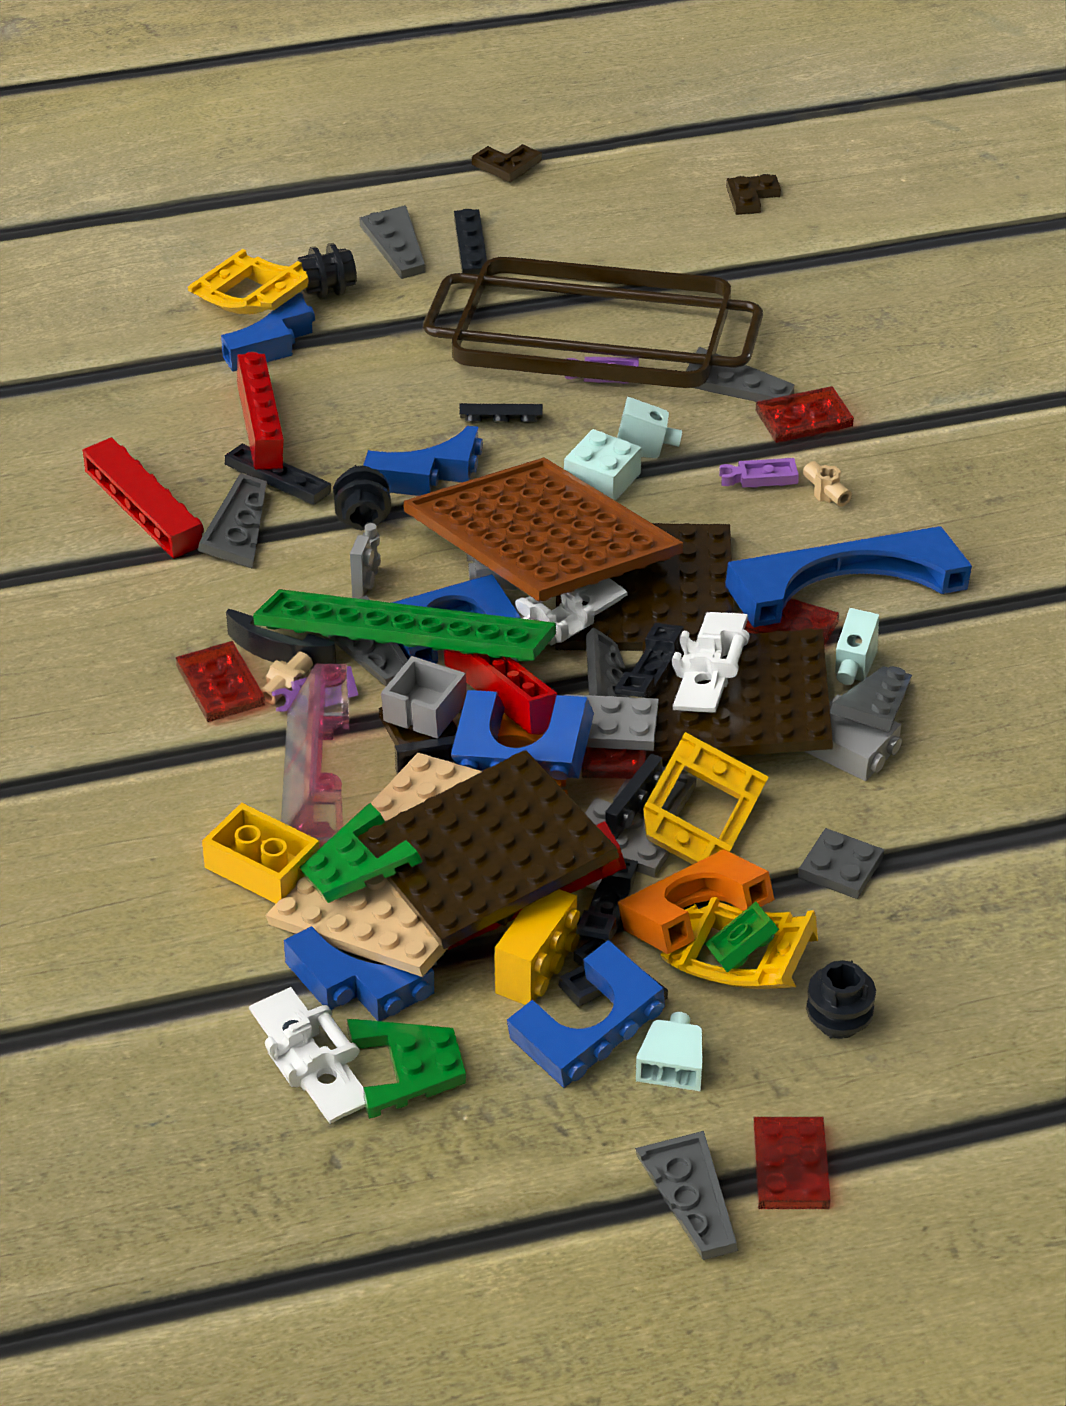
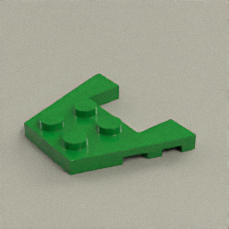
[299,803,422,903]
[347,1019,466,1119]

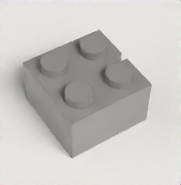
[381,656,467,738]

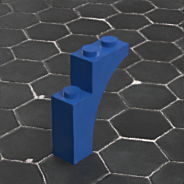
[221,292,315,372]
[363,426,483,496]
[284,926,435,1021]

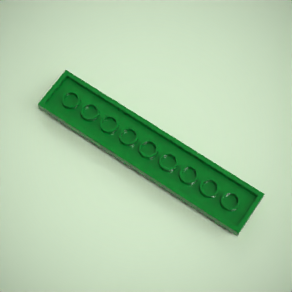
[253,589,556,662]

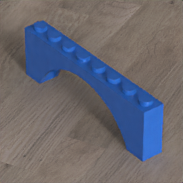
[725,526,972,627]

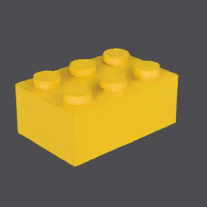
[202,803,320,904]
[495,889,580,1005]

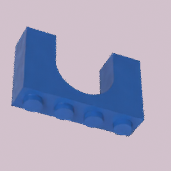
[391,574,521,664]
[451,690,594,780]
[507,940,665,1088]

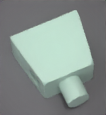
[617,397,682,458]
[835,608,879,685]
[636,1012,702,1091]

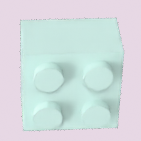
[564,429,642,501]

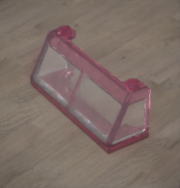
[281,664,350,848]

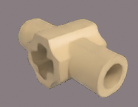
[803,461,852,507]
[260,652,313,705]

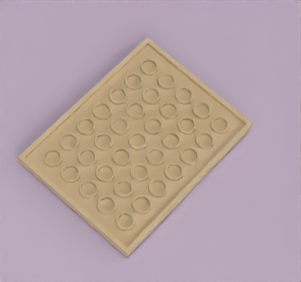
[265,753,482,977]

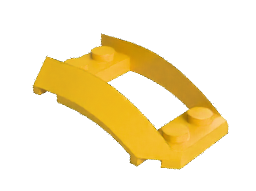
[188,249,308,314]
[643,732,769,864]
[660,897,818,989]

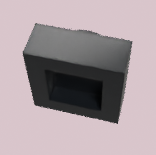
[558,965,604,1007]

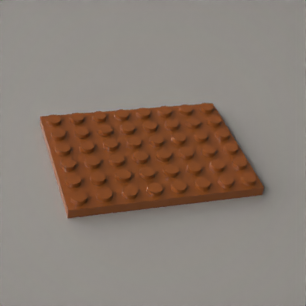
[404,457,683,602]

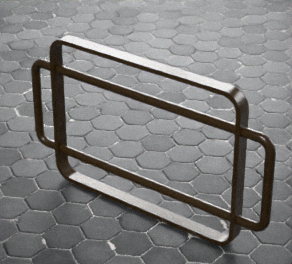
[423,257,763,388]

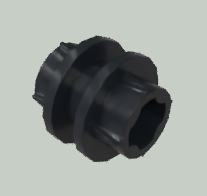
[297,243,357,299]
[333,465,391,531]
[806,960,876,1039]

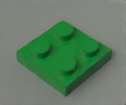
[705,901,780,972]

